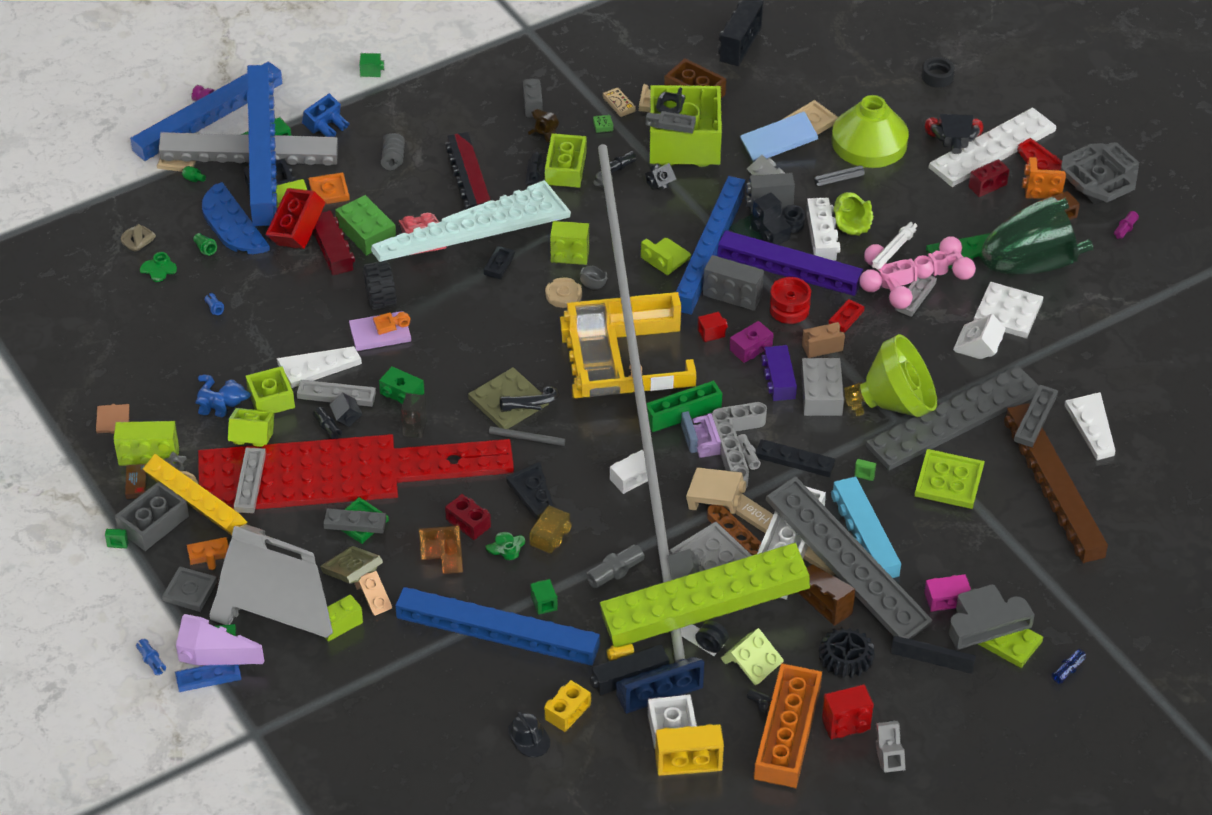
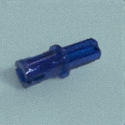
[1052,649,1086,684]

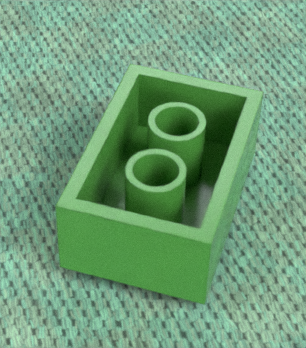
[335,195,396,255]

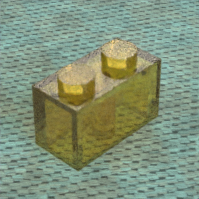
[530,505,571,553]

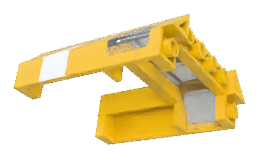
[560,292,696,398]

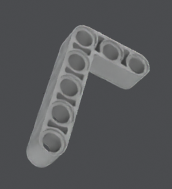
[712,402,767,488]

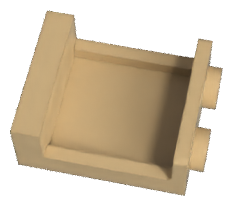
[686,468,746,514]

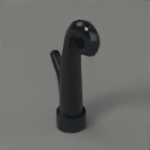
[500,386,559,412]

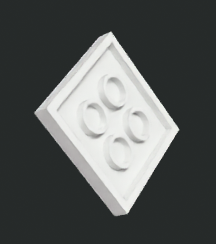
[974,282,1043,338]

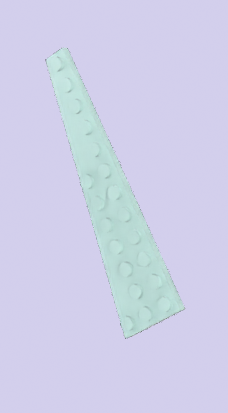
[371,180,571,262]

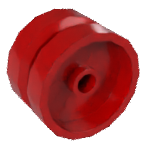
[769,277,811,324]

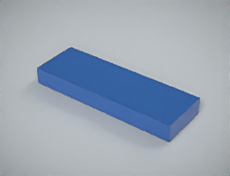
[175,664,241,692]

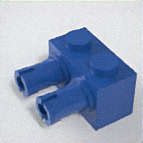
[302,93,349,137]

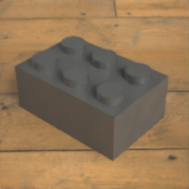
[703,255,764,311]
[115,482,189,551]

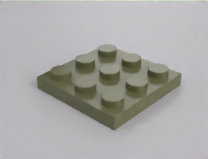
[468,367,549,429]

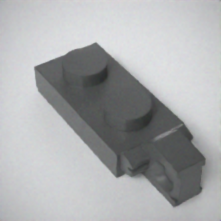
[645,111,696,134]

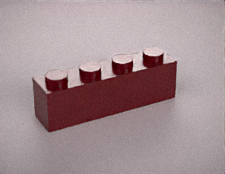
[313,210,355,276]

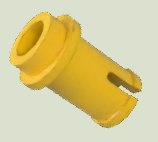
[607,643,634,661]

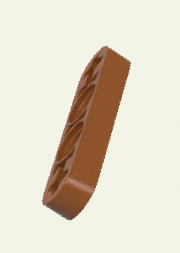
[707,504,761,556]

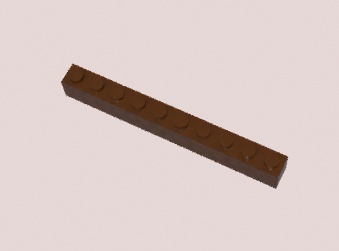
[1004,403,1108,563]

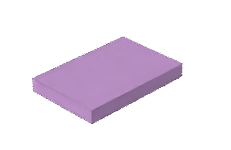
[349,311,411,351]

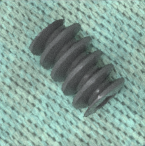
[381,133,405,171]

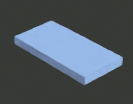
[740,111,818,162]

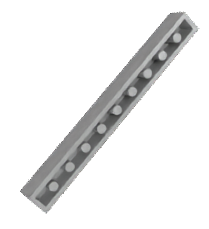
[159,132,338,165]

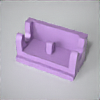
[693,414,721,458]

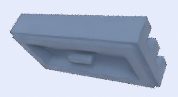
[681,411,698,453]

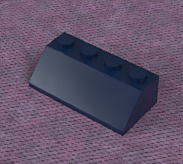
[616,657,704,714]

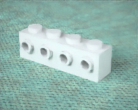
[806,198,840,261]

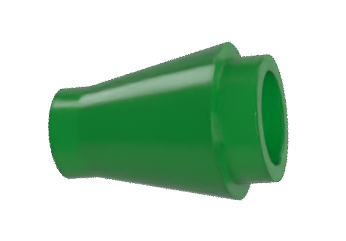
[193,233,217,255]

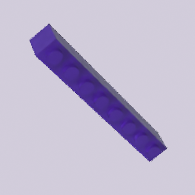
[717,230,863,296]

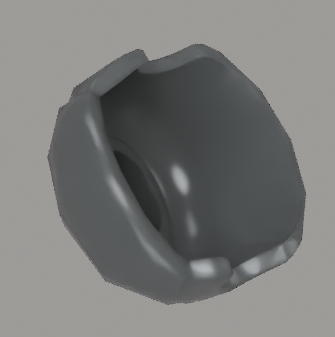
[580,266,608,290]

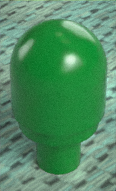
[182,166,206,182]

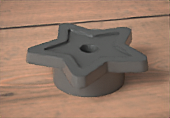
[163,452,187,471]

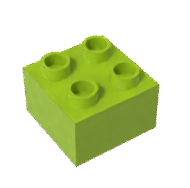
[650,85,722,167]

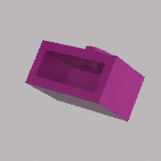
[729,321,773,363]

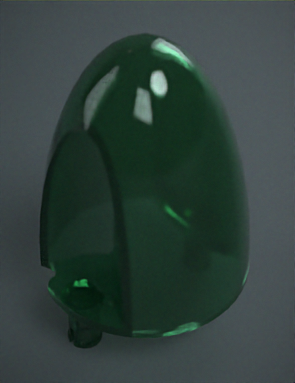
[980,197,1093,275]

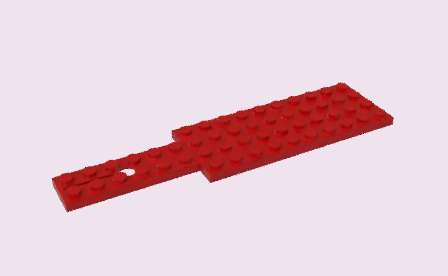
[198,434,514,514]

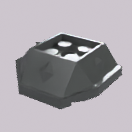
[1061,142,1139,204]

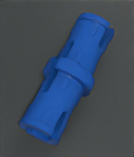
[136,639,166,675]

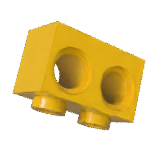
[544,680,591,732]

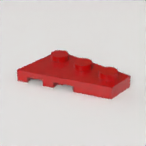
[1017,138,1062,171]

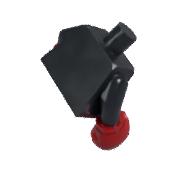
[925,114,983,154]

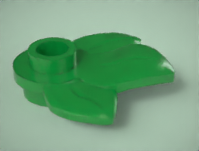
[140,252,177,282]
[485,532,525,560]

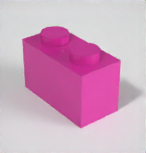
[924,574,971,612]

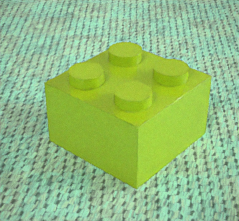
[551,221,589,265]
[246,366,295,413]
[228,408,274,446]

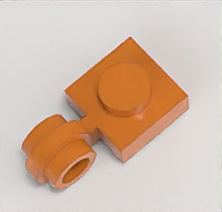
[373,312,411,335]

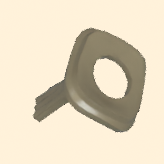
[120,224,156,251]

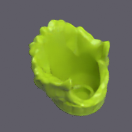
[834,192,874,236]

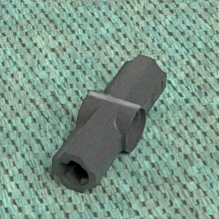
[586,545,645,588]

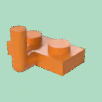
[187,537,229,570]

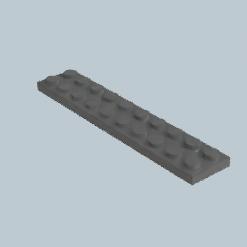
[866,366,1039,471]
[765,476,933,639]

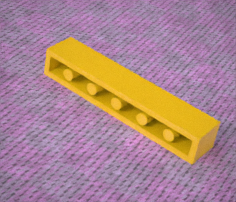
[143,454,247,535]

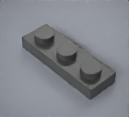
[324,509,386,533]

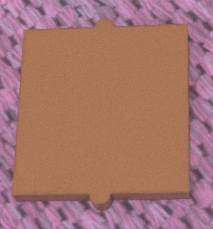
[96,404,130,434]

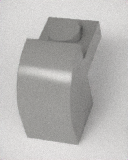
[876,721,905,773]

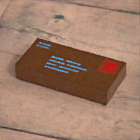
[125,464,147,499]

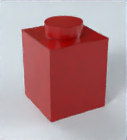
[698,312,728,342]

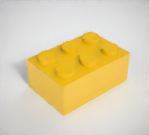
[655,724,724,776]

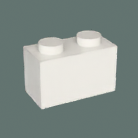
[610,450,648,494]

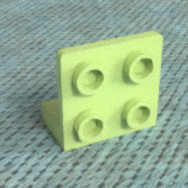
[721,628,784,685]

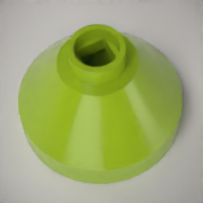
[832,95,909,168]
[860,334,937,417]

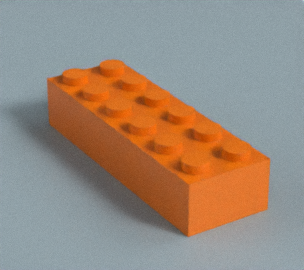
[754,663,822,788]

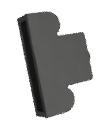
[949,584,1035,650]

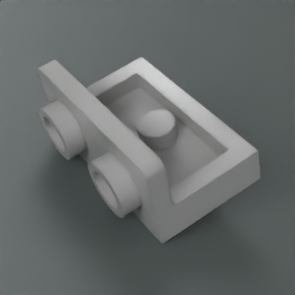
[747,155,784,175]

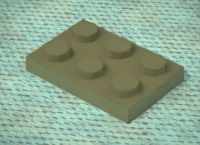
[320,546,383,583]

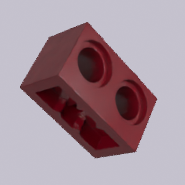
[968,159,1010,197]
[445,494,491,540]

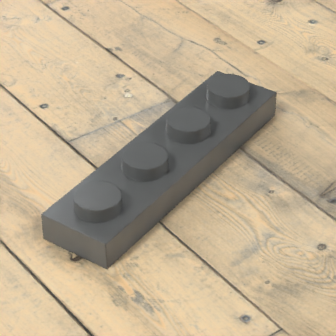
[1014,385,1058,447]

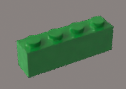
[646,381,722,432]

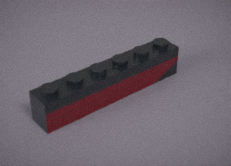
[445,132,490,210]

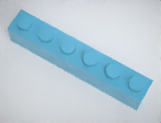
[831,477,901,578]

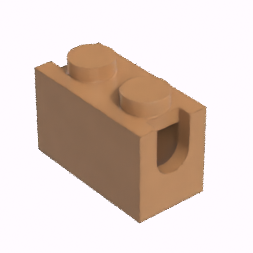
[802,322,845,358]

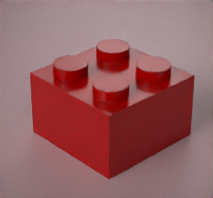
[822,684,874,739]

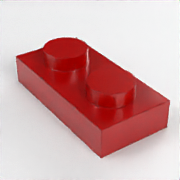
[829,299,864,333]

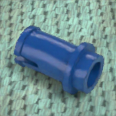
[204,293,224,315]

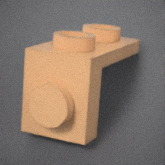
[354,571,392,616]

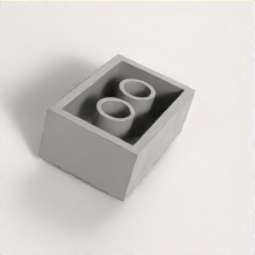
[801,358,844,416]

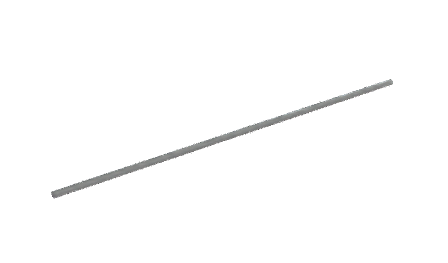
[598,144,685,663]

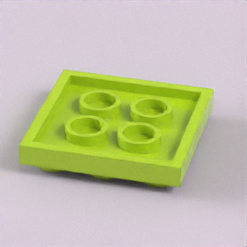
[915,449,985,509]

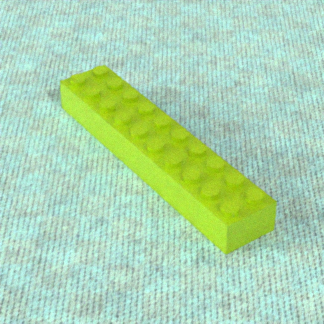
[600,542,810,647]

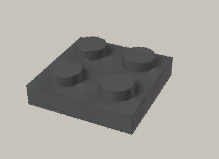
[162,566,217,612]

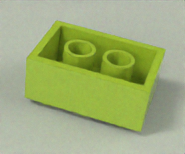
[545,134,587,188]
[114,421,179,466]

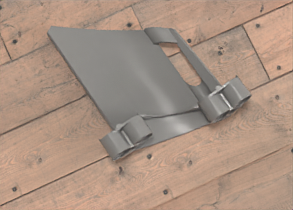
[210,524,333,638]

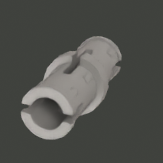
[738,434,761,470]

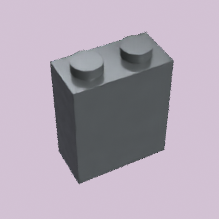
[745,173,795,214]

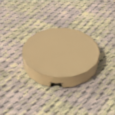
[545,277,582,308]

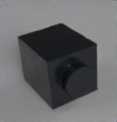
[330,392,363,427]

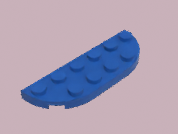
[202,182,270,254]

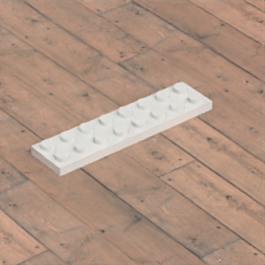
[929,108,1056,187]

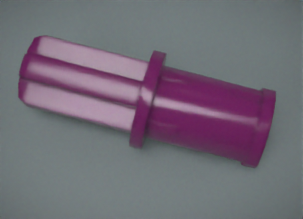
[1114,211,1139,239]

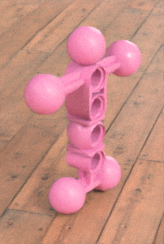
[859,236,976,309]

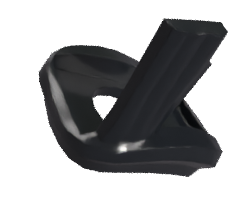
[656,87,686,114]

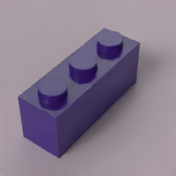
[761,345,797,401]

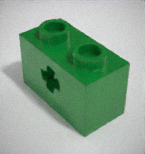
[379,366,424,407]

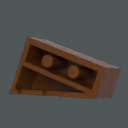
[797,564,855,626]

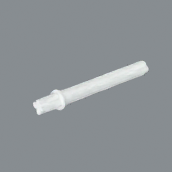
[871,222,917,270]

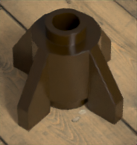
[528,109,559,143]

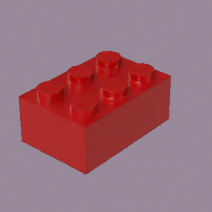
[266,188,326,249]

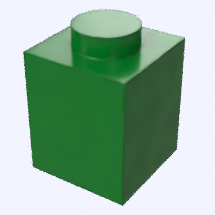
[359,53,385,77]
[530,579,557,615]

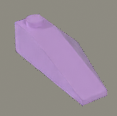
[176,614,264,665]

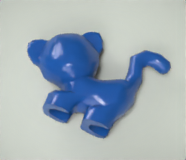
[195,374,251,417]

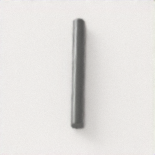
[489,426,566,446]

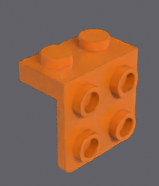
[1022,157,1066,199]

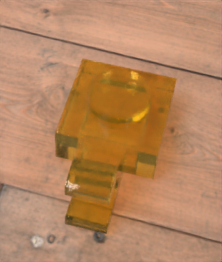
[844,382,865,417]

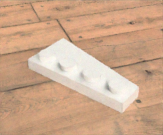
[277,346,362,388]
[1065,392,1115,460]

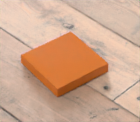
[308,172,350,204]

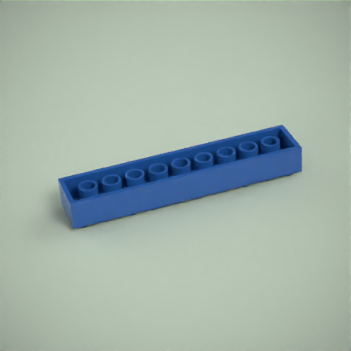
[247,64,277,226]

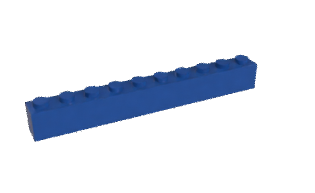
[130,61,283,161]
[676,176,745,315]
[396,587,600,666]

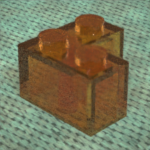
[419,526,463,574]

